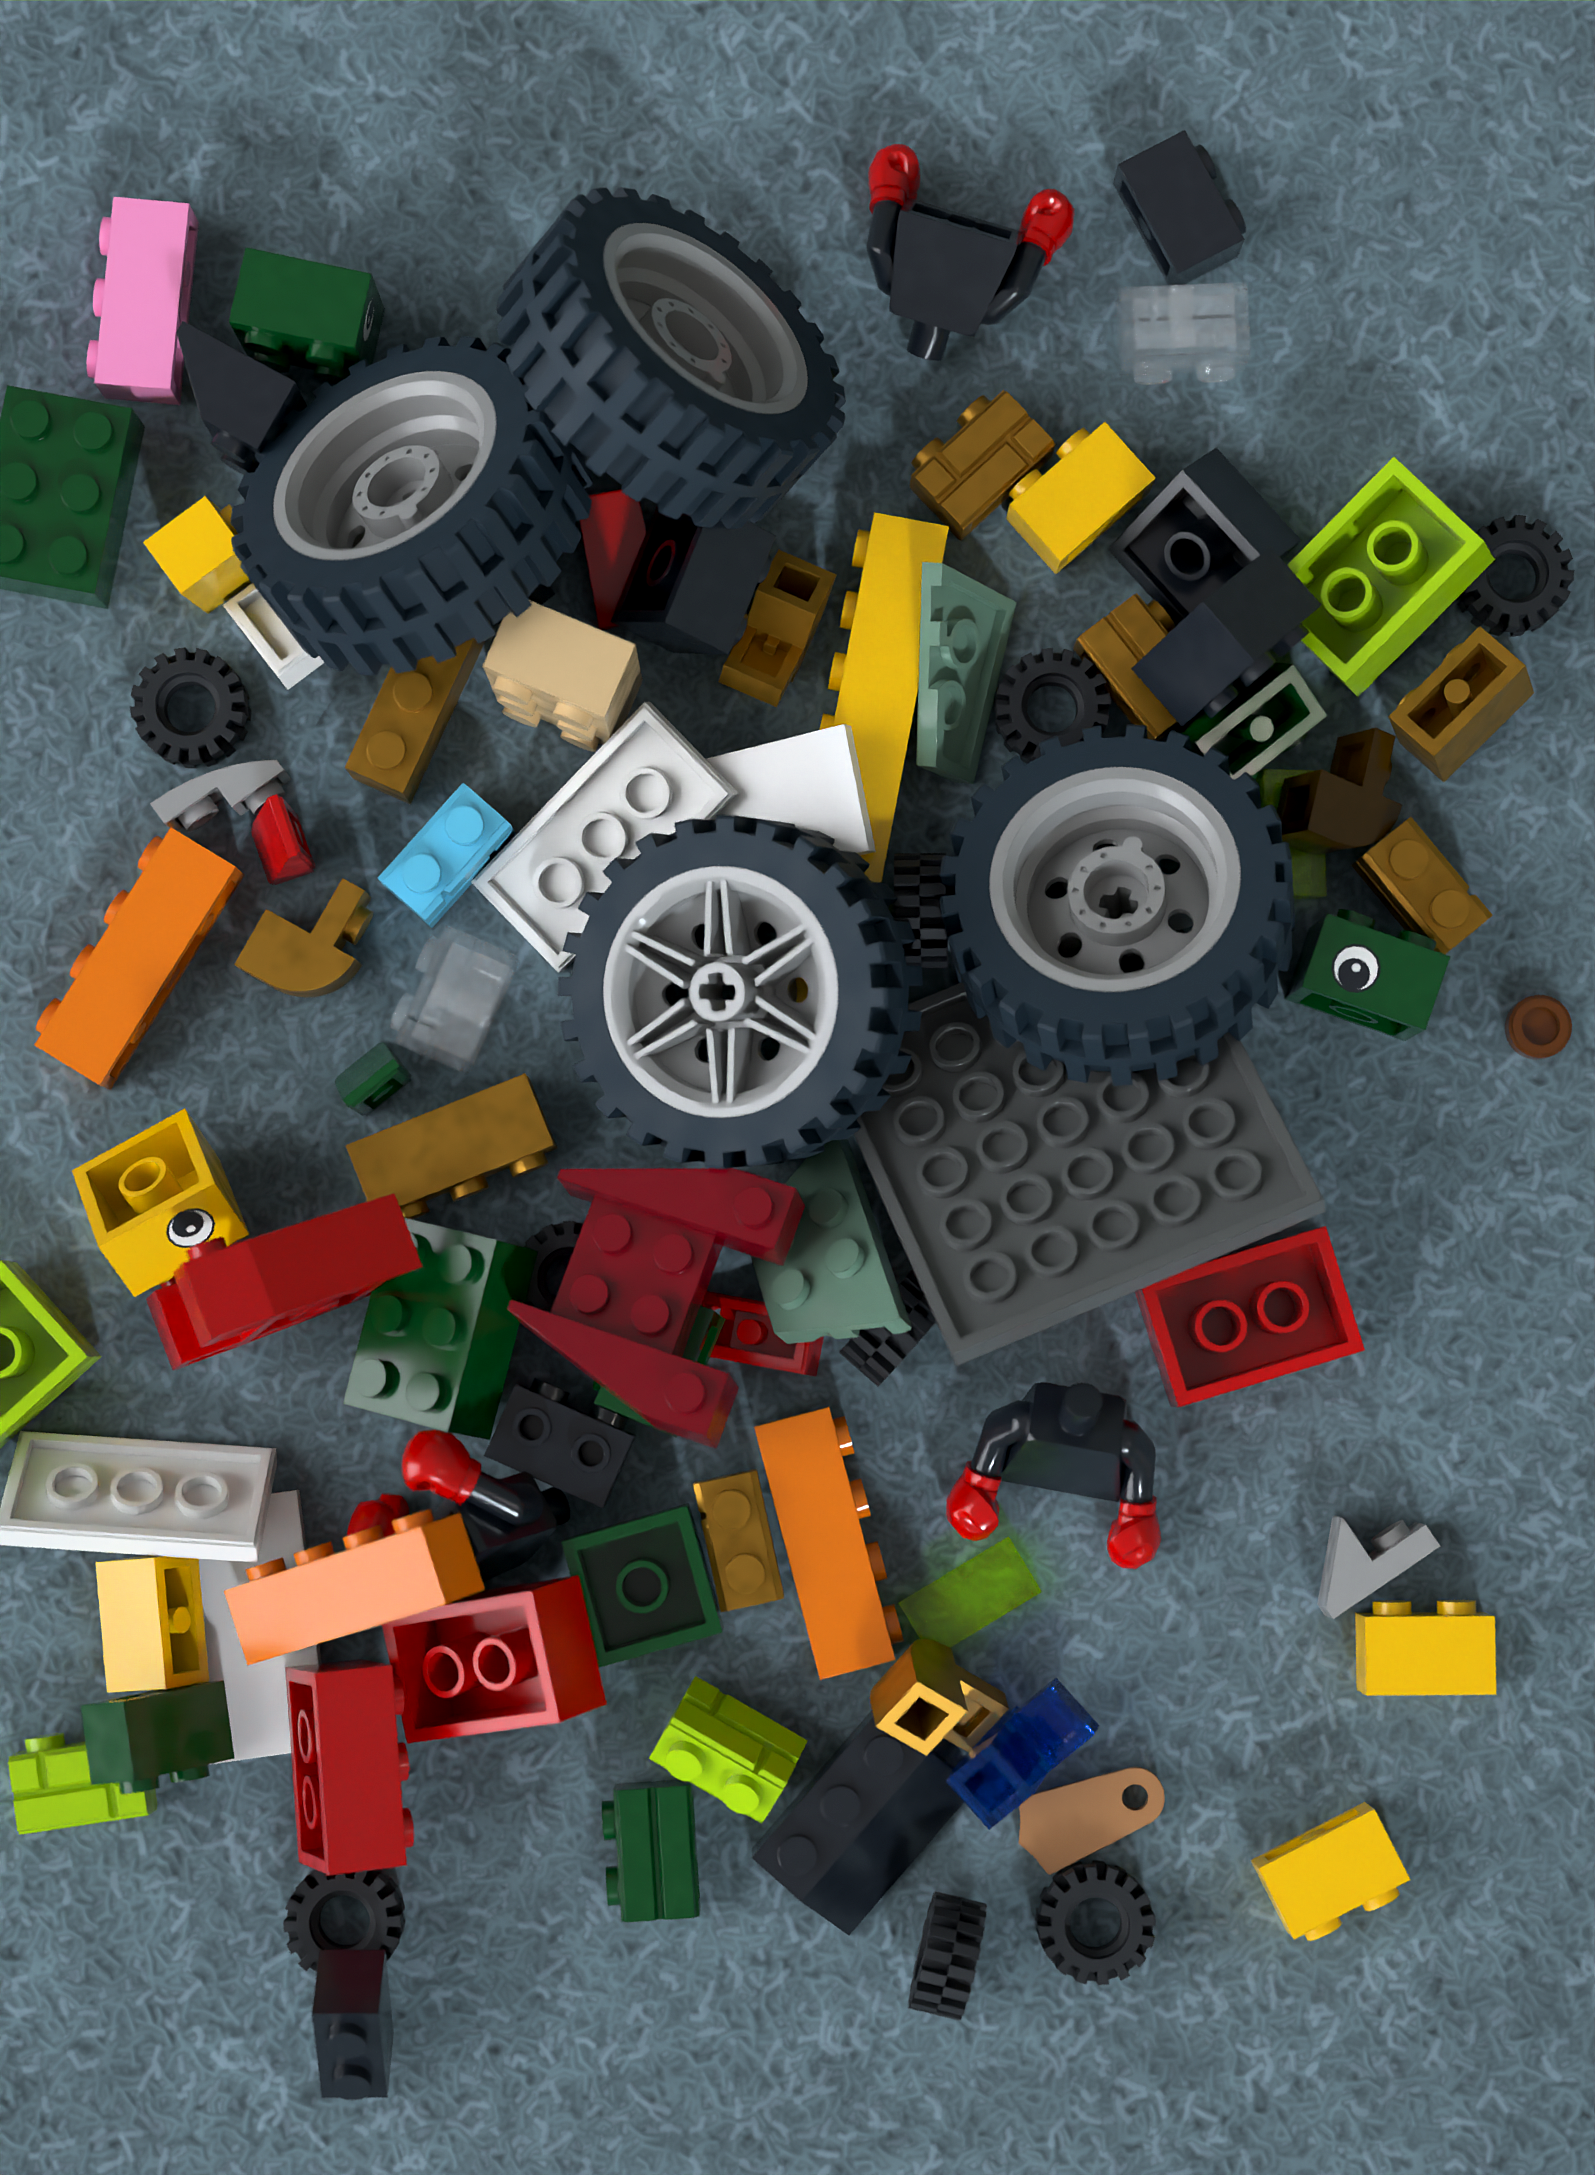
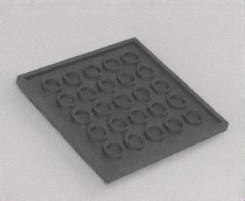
[853,929,1325,1366]

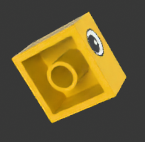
[72,1108,249,1297]

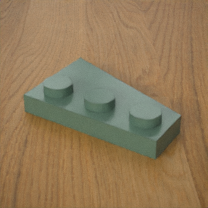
[916,562,1017,784]

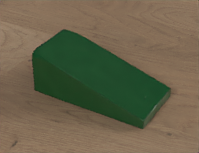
[335,1042,412,1116]

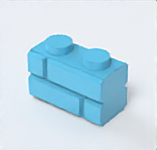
[378,783,516,928]

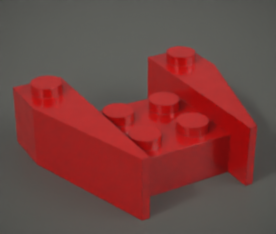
[146,1193,423,1371]

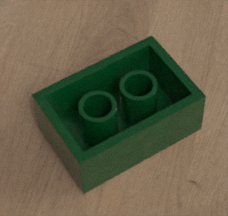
[0,385,145,609]
[343,1218,538,1440]

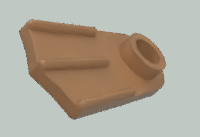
[1018,1767,1165,1875]

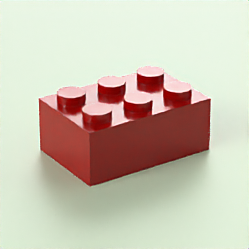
[1135,1226,1365,1407]
[381,1575,607,1744]
[285,1659,414,1875]

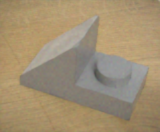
[1317,1515,1440,1619]

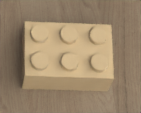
[483,600,643,752]

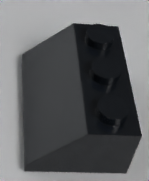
[752,1710,976,1935]

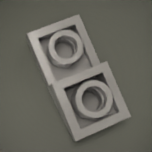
[150,760,292,832]

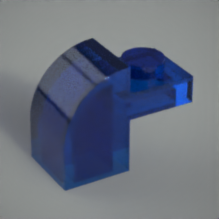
[945,1678,1099,1830]

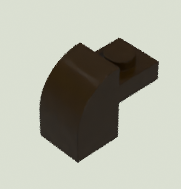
[1277,727,1402,855]

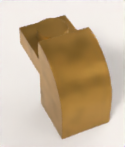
[718,549,836,708]
[234,878,373,997]
[870,1639,1009,1756]

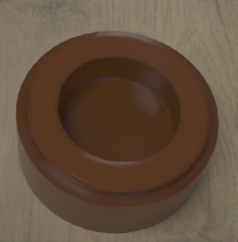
[1505,995,1572,1060]

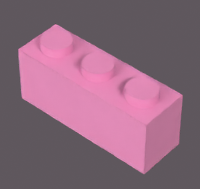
[87,197,198,405]

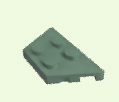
[750,1139,912,1344]

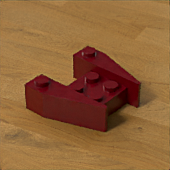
[507,1168,805,1449]

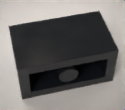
[1113,130,1246,291]
[312,1950,394,2100]

